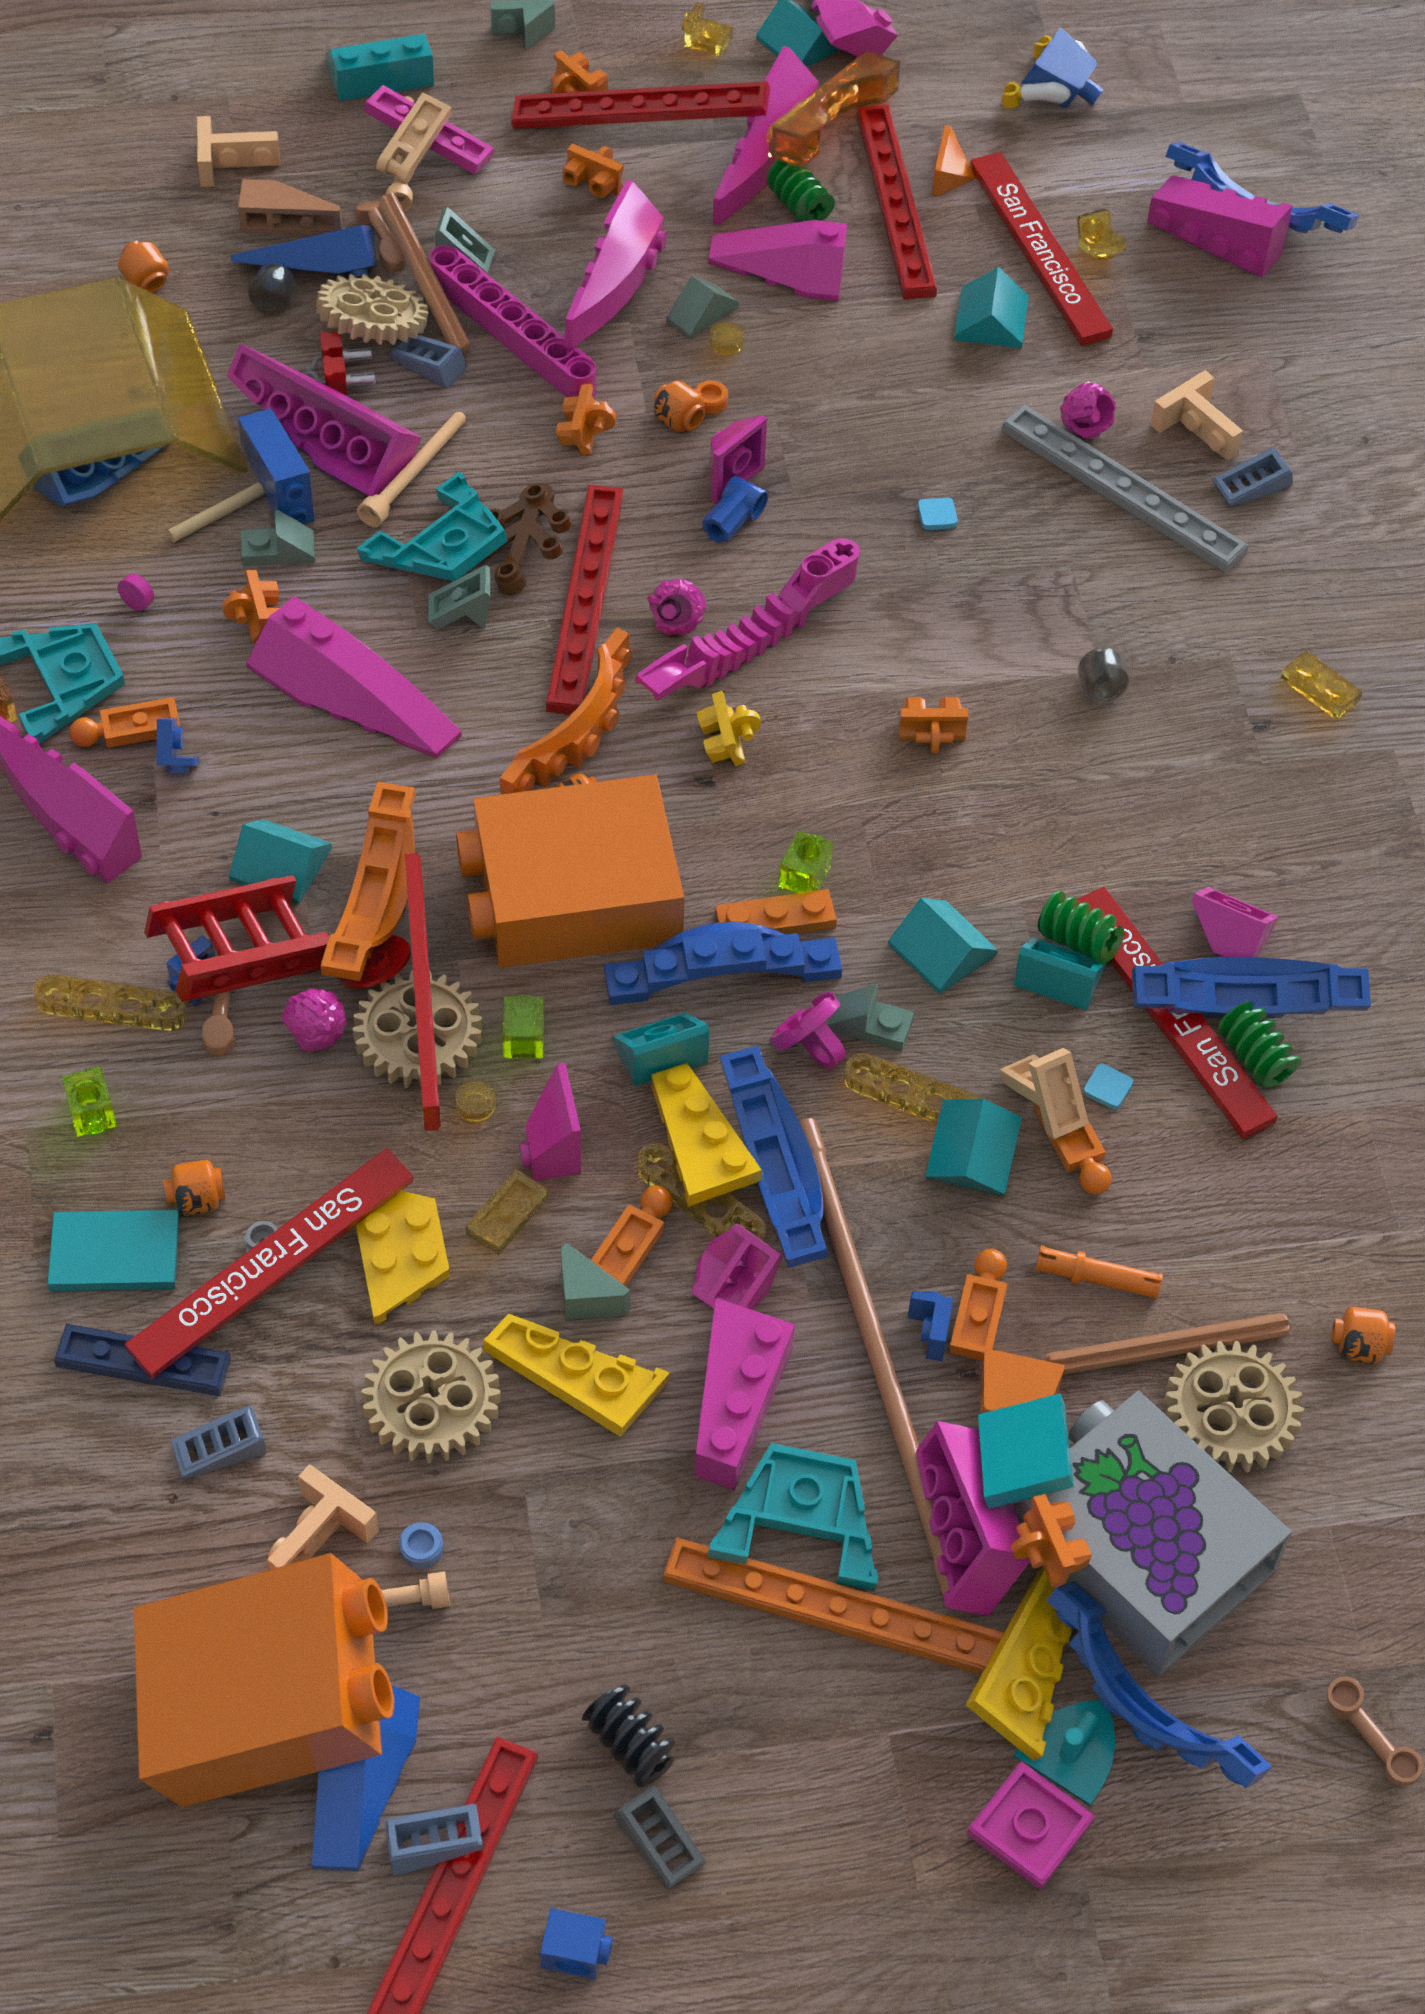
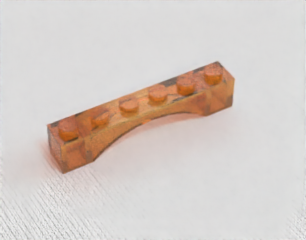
[766,51,901,167]

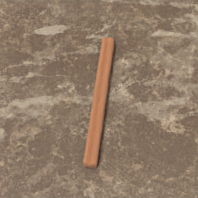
[379,193,470,354]
[1046,1313,1289,1375]

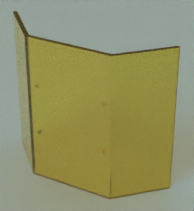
[0,277,248,521]

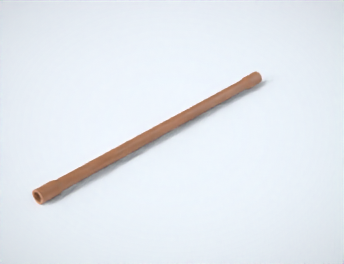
[799,1118,949,1599]

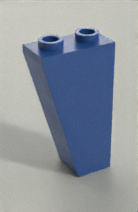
[238,408,315,524]

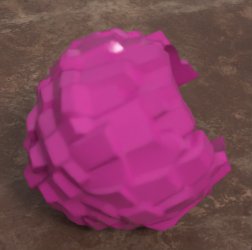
[1060,382,1116,439]
[647,579,707,636]
[281,988,347,1052]

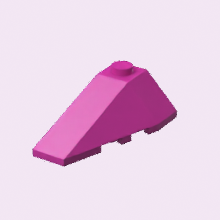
[811,0,898,65]
[708,220,847,301]

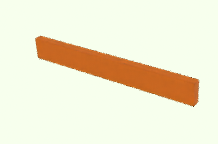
[663,1537,1004,1675]

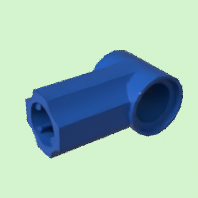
[702,476,769,544]

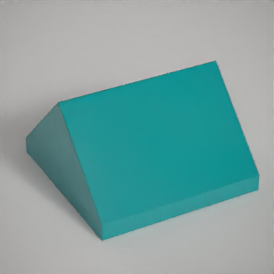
[756,0,840,67]
[954,267,1029,348]
[229,819,332,905]
[888,898,998,994]
[1013,937,1106,1010]
[612,1012,709,1087]
[925,1099,1022,1196]

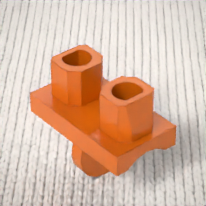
[550,50,608,93]
[563,144,623,199]
[556,384,617,455]
[222,570,279,644]
[898,697,969,754]
[1011,1494,1092,1588]

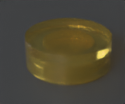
[710,322,744,355]
[455,1080,496,1122]

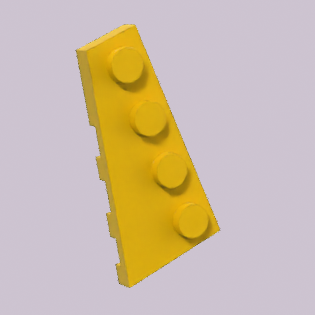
[651,1063,762,1207]
[483,1314,670,1437]
[966,1568,1072,1761]

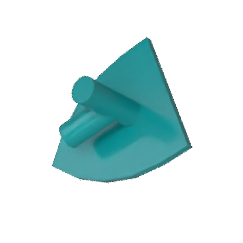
[1013,1700,1115,1806]

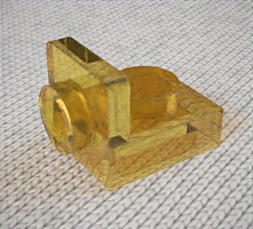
[682,2,733,56]

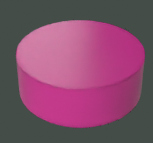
[117,573,154,611]

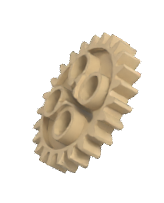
[316,274,428,345]
[353,971,483,1088]
[362,1330,501,1463]
[1163,1341,1304,1473]

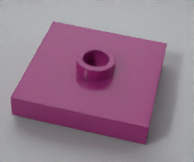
[966,1761,1095,1890]

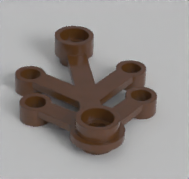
[485,483,572,595]

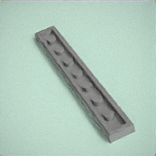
[1002,404,1249,573]

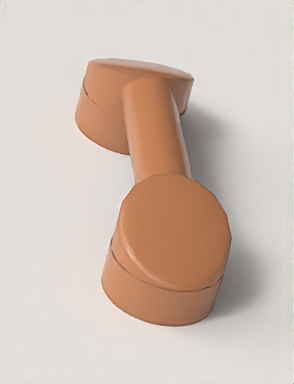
[356,200,407,272]
[202,991,235,1056]
[1327,1677,1423,1787]

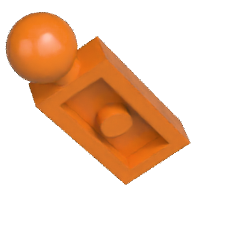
[69,697,181,748]
[1033,1103,1112,1195]
[590,1185,673,1287]
[949,1249,1008,1361]

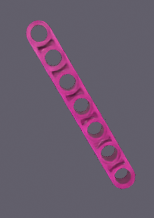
[429,245,596,398]

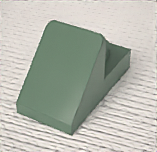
[490,0,555,50]
[241,510,315,566]
[428,565,490,630]
[828,984,915,1052]

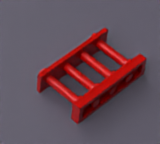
[144,875,329,1002]

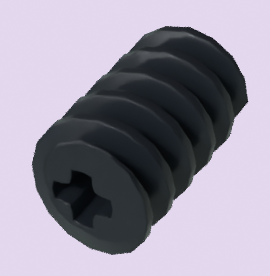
[582,1684,675,1787]

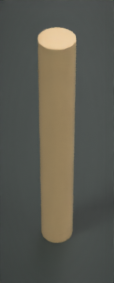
[167,482,265,543]

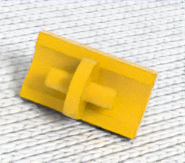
[697,691,761,766]

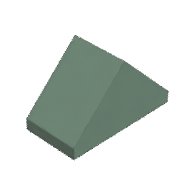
[435,207,495,273]
[666,275,739,339]
[561,1243,630,1320]

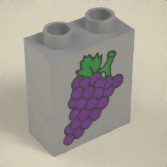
[1013,1390,1292,1678]

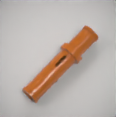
[1035,1245,1163,1300]

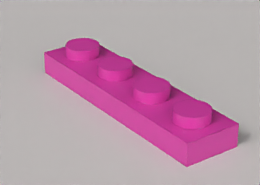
[364,85,494,175]

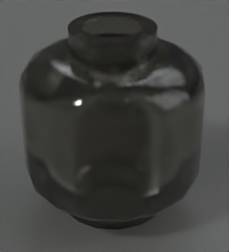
[248,264,297,315]
[1077,648,1129,703]

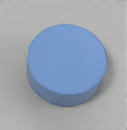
[399,1522,443,1569]

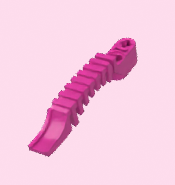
[635,538,860,701]

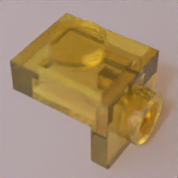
[1077,209,1126,260]

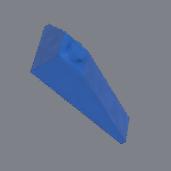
[230,225,377,277]
[21,409,172,506]
[312,1685,420,1871]

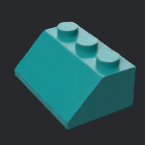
[325,34,434,101]

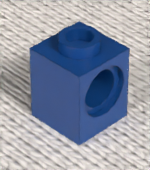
[540,1908,613,1980]

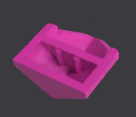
[692,1224,784,1310]

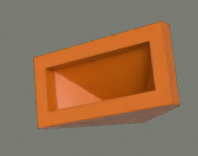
[932,125,976,196]

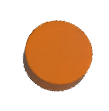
[694,381,728,414]

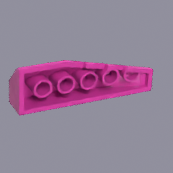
[713,46,822,225]
[564,180,667,349]
[226,344,422,496]
[246,596,462,758]
[0,716,142,884]

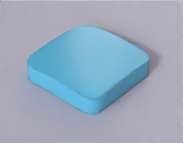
[918,498,958,530]
[1083,1063,1133,1110]

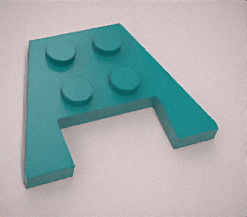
[356,471,508,581]
[0,623,125,744]
[707,1443,878,1591]

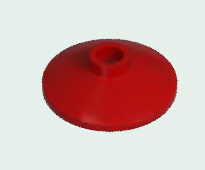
[337,935,411,988]

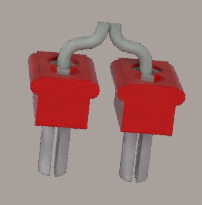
[306,331,376,396]

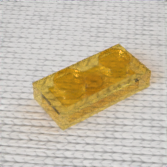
[1281,650,1363,720]
[465,1169,549,1255]

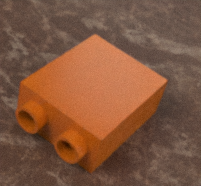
[456,774,684,968]
[134,1553,394,1807]

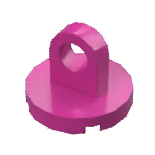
[769,991,846,1070]

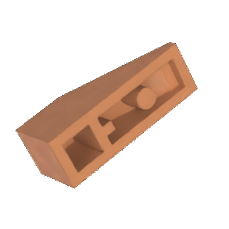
[238,179,342,235]

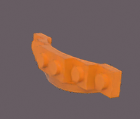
[500,628,632,795]
[321,781,415,981]

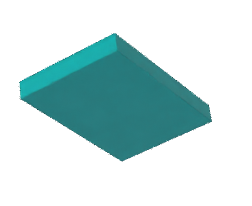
[48,1210,180,1291]
[978,1393,1074,1509]

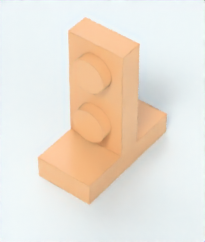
[197,116,280,187]
[1150,370,1243,461]
[999,1048,1089,1139]
[267,1464,379,1570]

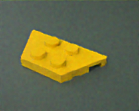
[356,1191,450,1325]

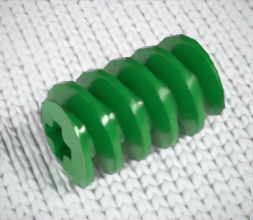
[767,153,835,222]
[1037,890,1125,964]
[1218,1001,1302,1088]

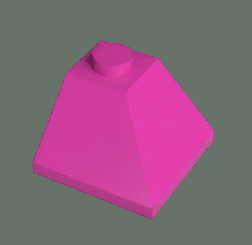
[710,415,767,505]
[1191,887,1278,957]
[519,1062,581,1181]

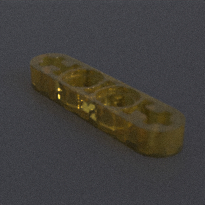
[33,974,187,1031]
[844,1053,986,1124]
[637,1143,766,1242]

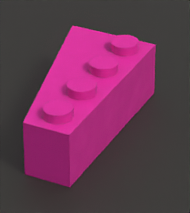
[1147,175,1293,278]
[695,1298,795,1490]
[916,1421,1030,1616]

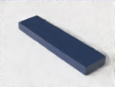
[54,1324,231,1397]

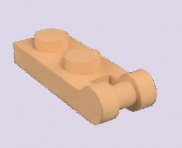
[376,92,452,184]

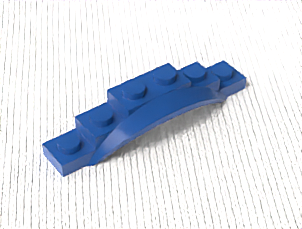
[1165,141,1360,233]
[604,922,842,1005]
[1132,957,1371,1018]
[720,1045,828,1268]
[1047,1581,1272,1789]

